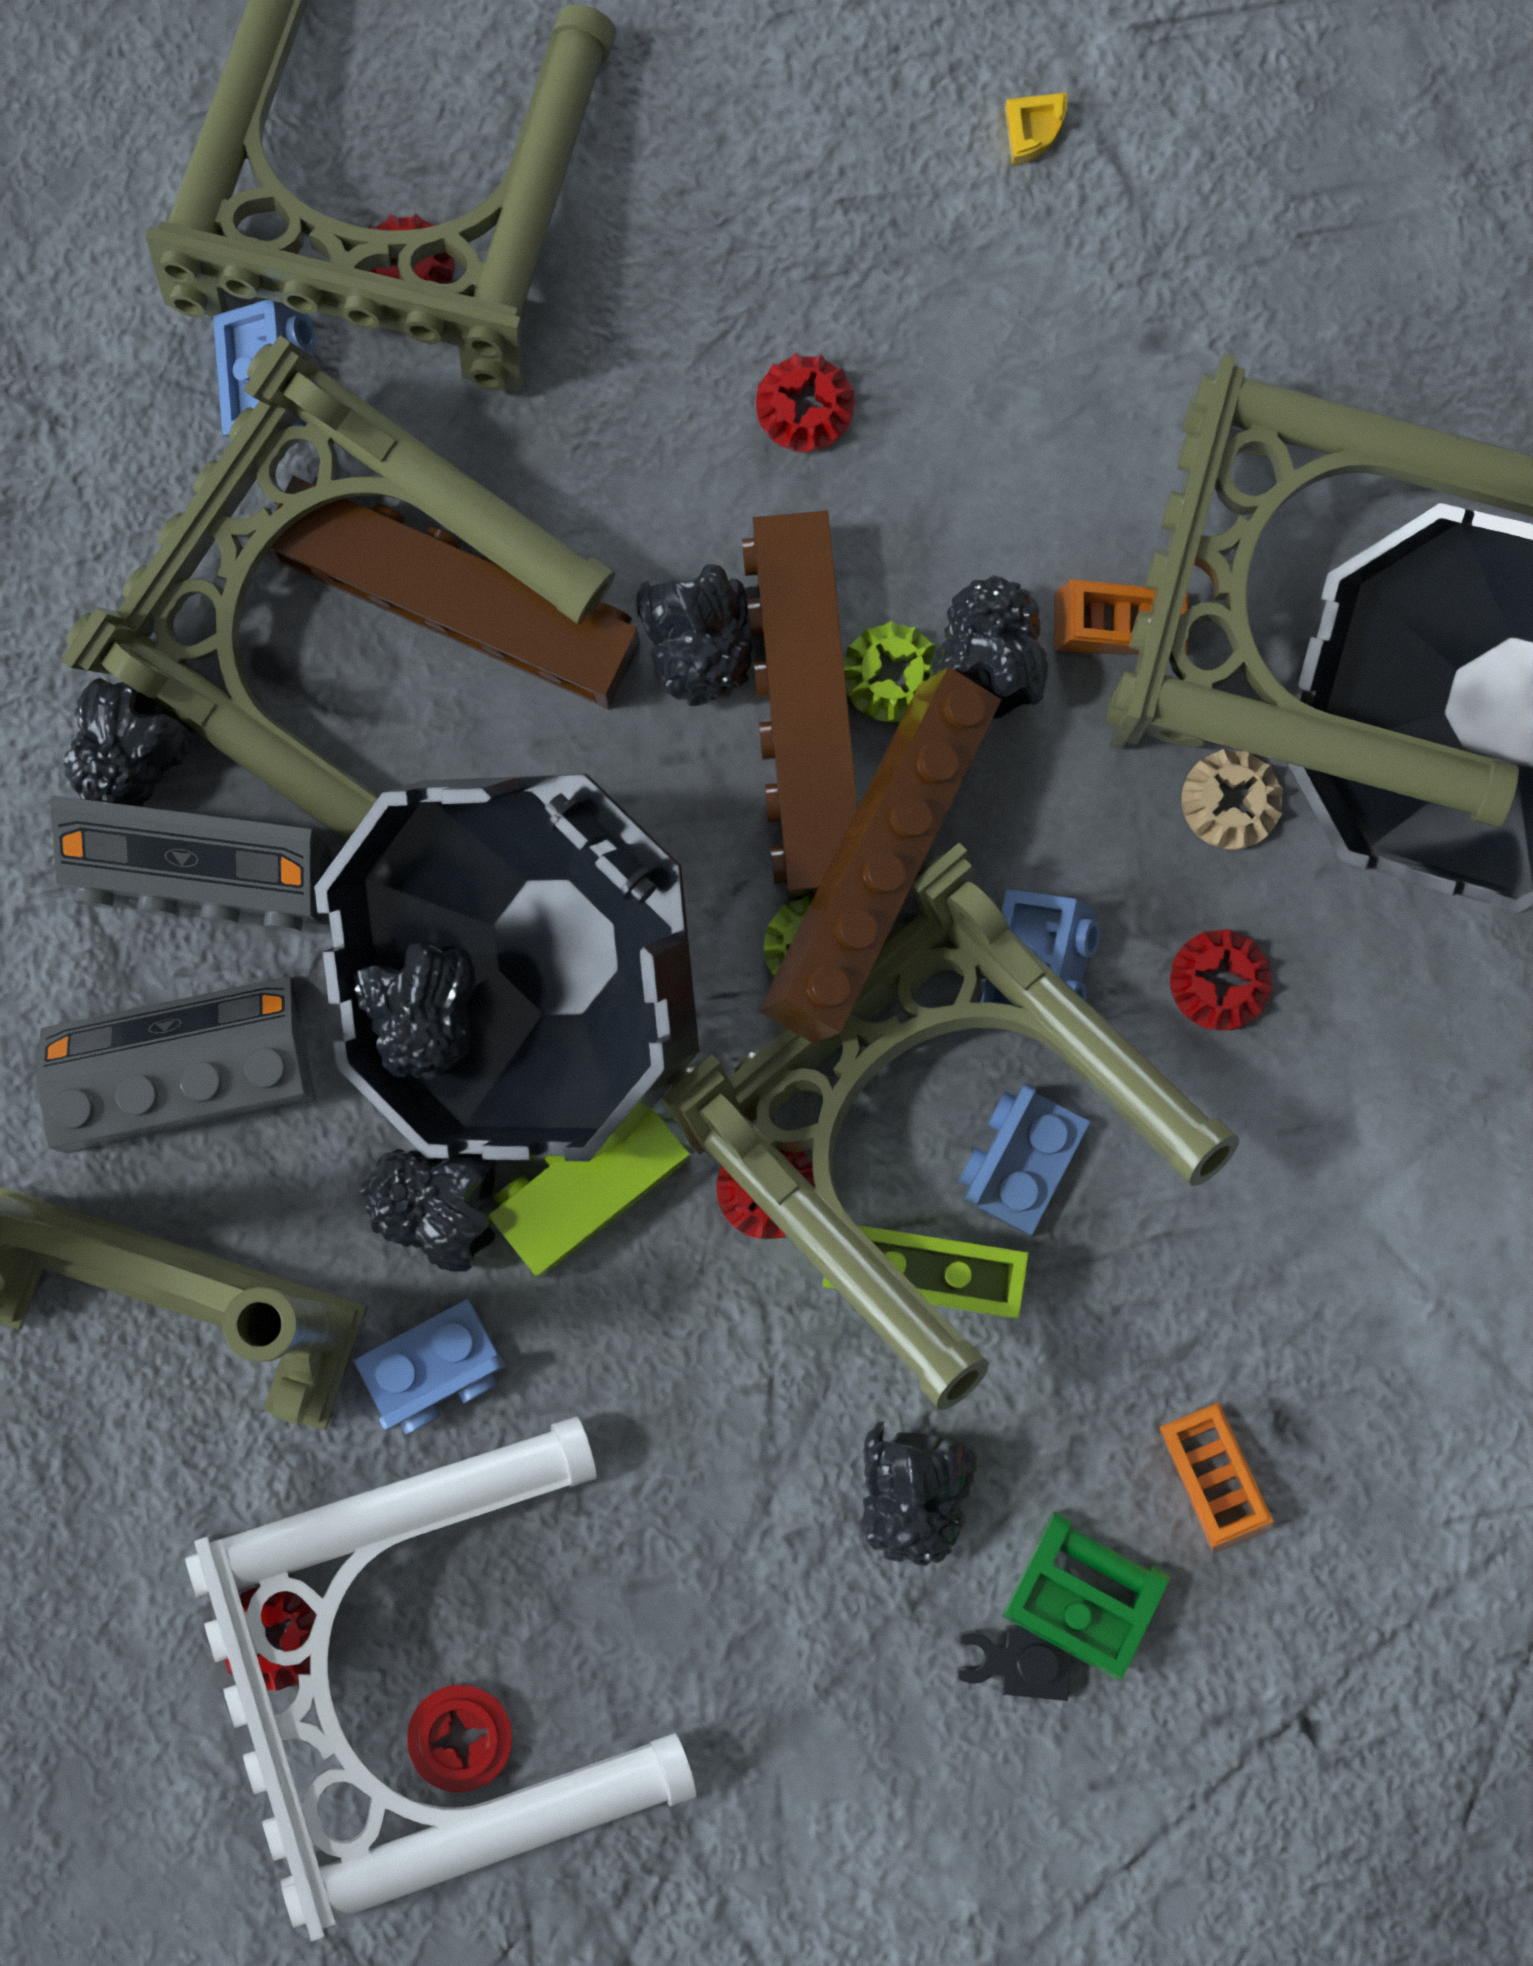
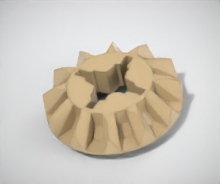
[1181,749,1283,850]

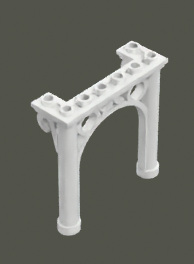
[185,1416,696,1941]

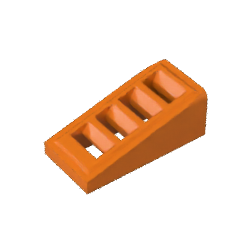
[1054,579,1188,654]
[1159,1402,1274,1554]

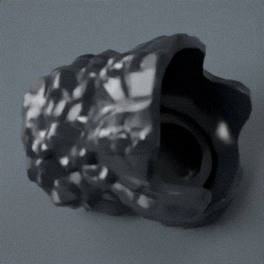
[636,564,753,706]
[929,575,1049,719]
[63,678,197,807]
[352,943,477,1081]
[361,1149,495,1272]
[860,1421,977,1566]

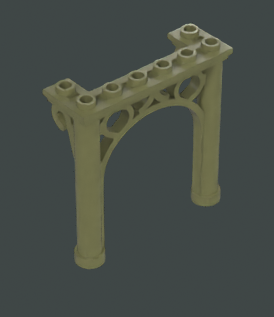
[145,0,616,392]
[61,335,615,842]
[1104,354,1533,828]
[661,843,1239,1410]
[0,1187,368,1430]

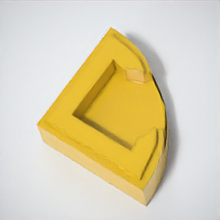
[1005,92,1068,166]

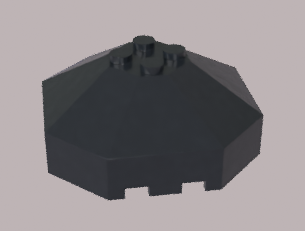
[1287,503,1533,914]
[314,774,699,1162]

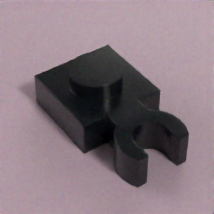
[956,1626,1072,1701]

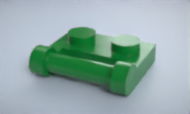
[1001,1511,1170,1680]

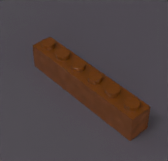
[267,476,640,710]
[742,510,858,900]
[758,666,1002,1043]

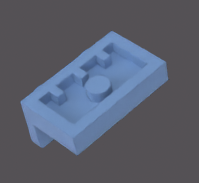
[213,300,316,438]
[981,889,1100,1006]
[958,1083,1090,1236]
[353,1299,506,1435]

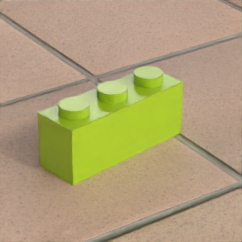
[488,1108,691,1278]
[822,1225,1028,1319]

